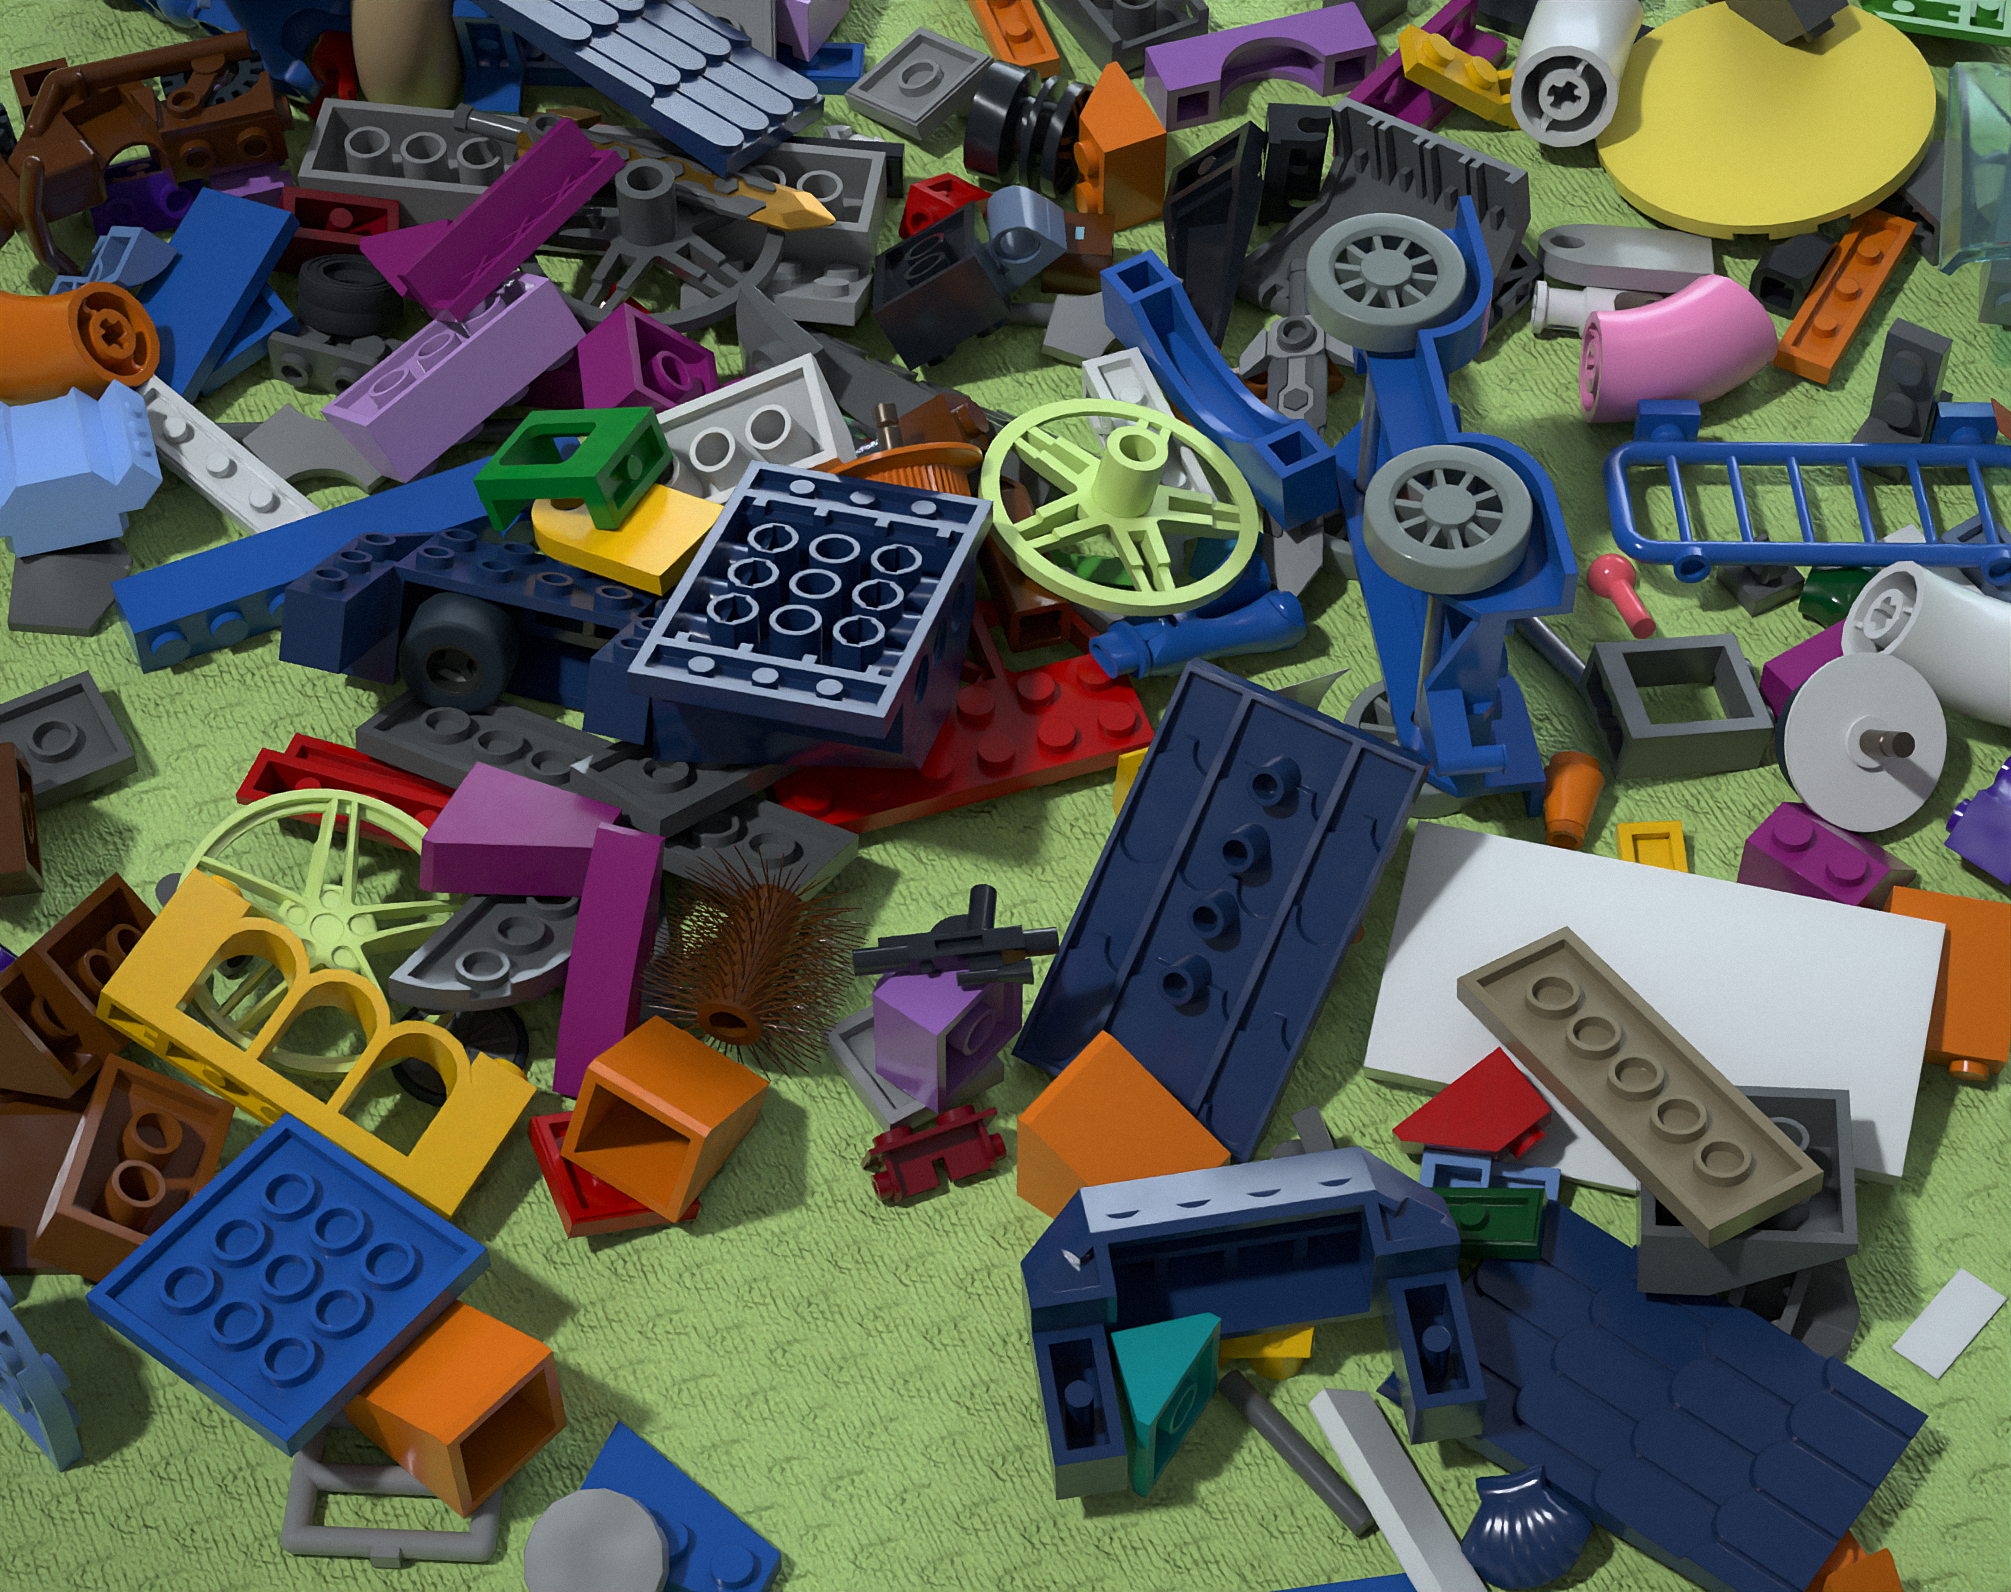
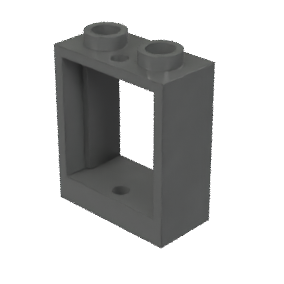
[1579,633,1775,780]

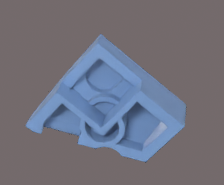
[49,226,178,295]

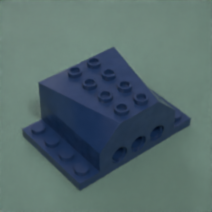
[627,460,993,769]

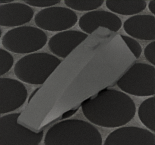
[793,320,1102,511]

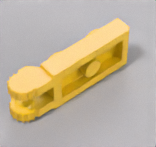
[1398,24,1522,131]

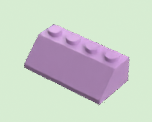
[320,270,586,484]

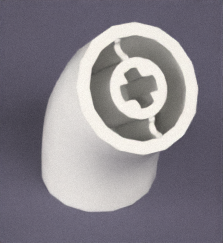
[1510,0,1645,147]
[1841,561,2011,728]

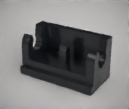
[1257,103,1332,226]

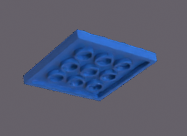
[85,1112,491,1458]

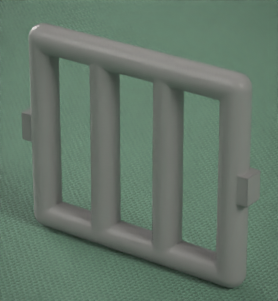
[281,1408,505,1568]

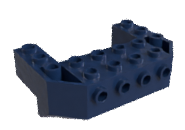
[279,528,676,745]
[1020,1146,1488,1500]

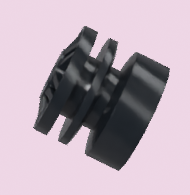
[963,60,1094,200]

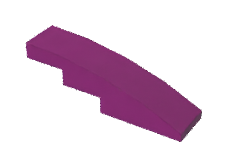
[552,822,665,1098]

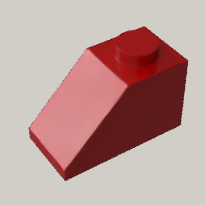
[1392,1046,1552,1162]

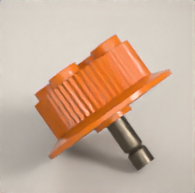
[827,403,984,497]

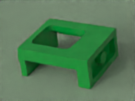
[473,406,673,531]

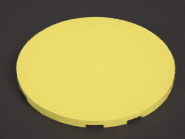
[1594,1,1936,240]

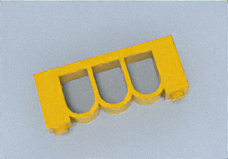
[95,867,538,1223]

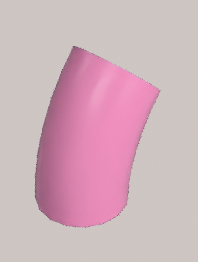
[1579,274,1778,423]

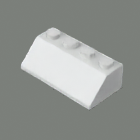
[654,352,857,506]

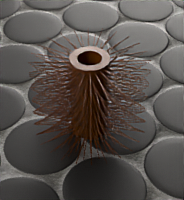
[635,845,869,1082]

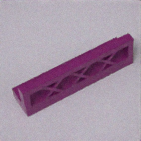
[1332,0,1508,157]
[397,118,626,323]

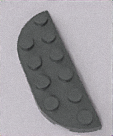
[389,894,581,1015]

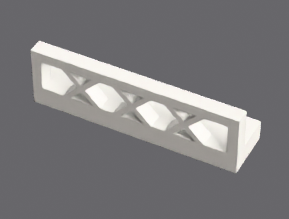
[1082,347,1218,576]

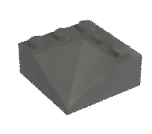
[1636,1085,1859,1295]

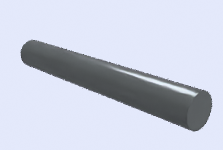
[1217,1369,1376,1537]

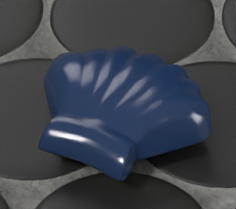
[1460,1463,1593,1590]

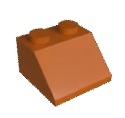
[1073,61,1167,232]

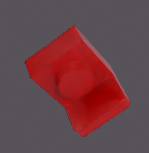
[898,172,993,240]

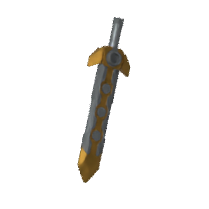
[452,103,836,232]

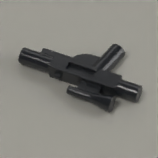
[852,884,1060,986]

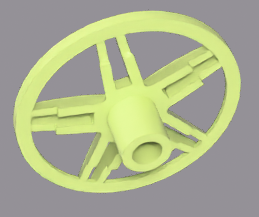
[978,398,1259,616]
[176,789,473,1078]

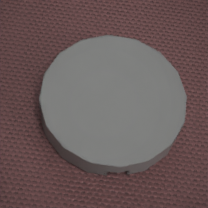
[524,1488,669,1592]

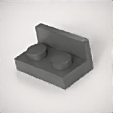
[267,317,405,396]

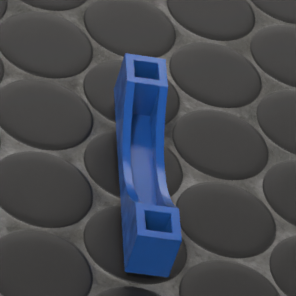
[1100,249,1338,532]

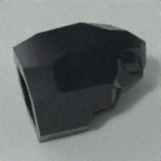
[1749,231,1838,320]

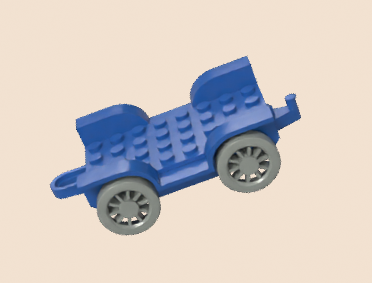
[1304,195,1579,818]

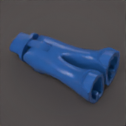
[1089,551,1308,679]

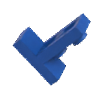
[452,0,529,117]

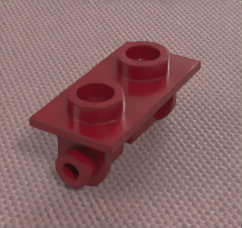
[860,1104,1007,1203]

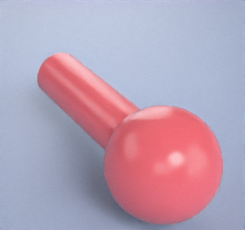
[1587,553,1656,639]

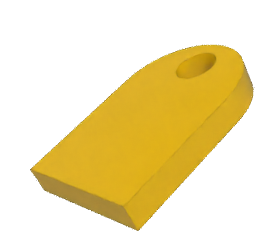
[531,483,724,596]

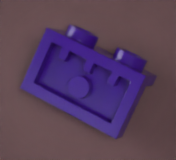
[89,157,203,240]

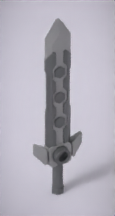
[1239,258,1354,598]

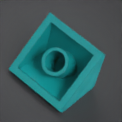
[1110,1312,1221,1498]

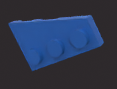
[580,1420,782,1592]

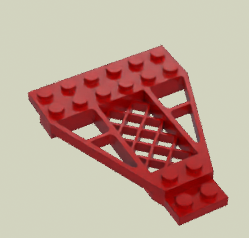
[764,435,1155,834]

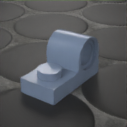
[987,186,1067,294]

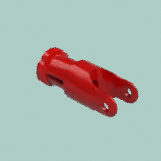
[306,30,359,121]

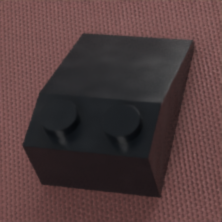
[873,200,1012,372]

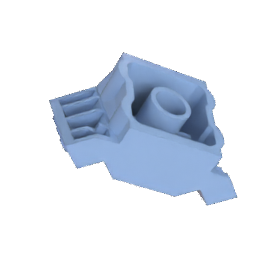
[0,379,163,558]

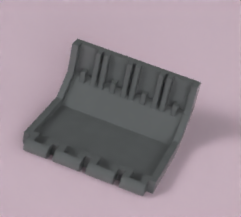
[1235,97,1531,318]

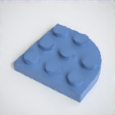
[0,1275,84,1473]

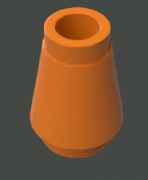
[1543,751,1605,850]

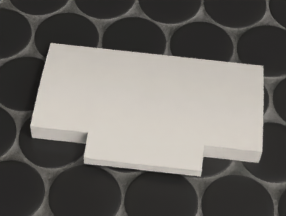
[1363,820,1946,1196]

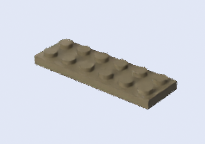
[1457,926,1824,1249]

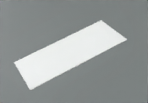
[1891,1268,2007,1380]

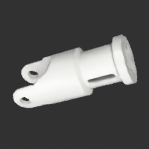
[1530,280,1665,338]

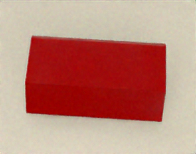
[236,733,457,853]

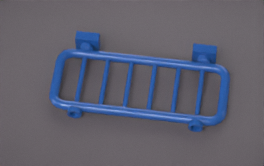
[1602,399,2011,586]

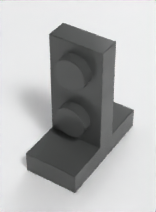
[1850,317,1954,484]

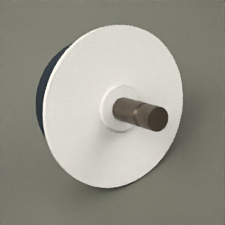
[1775,652,1947,832]

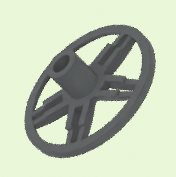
[518,138,785,333]

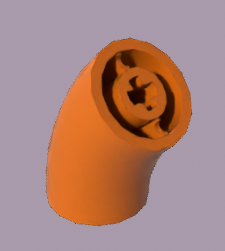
[0,282,160,406]

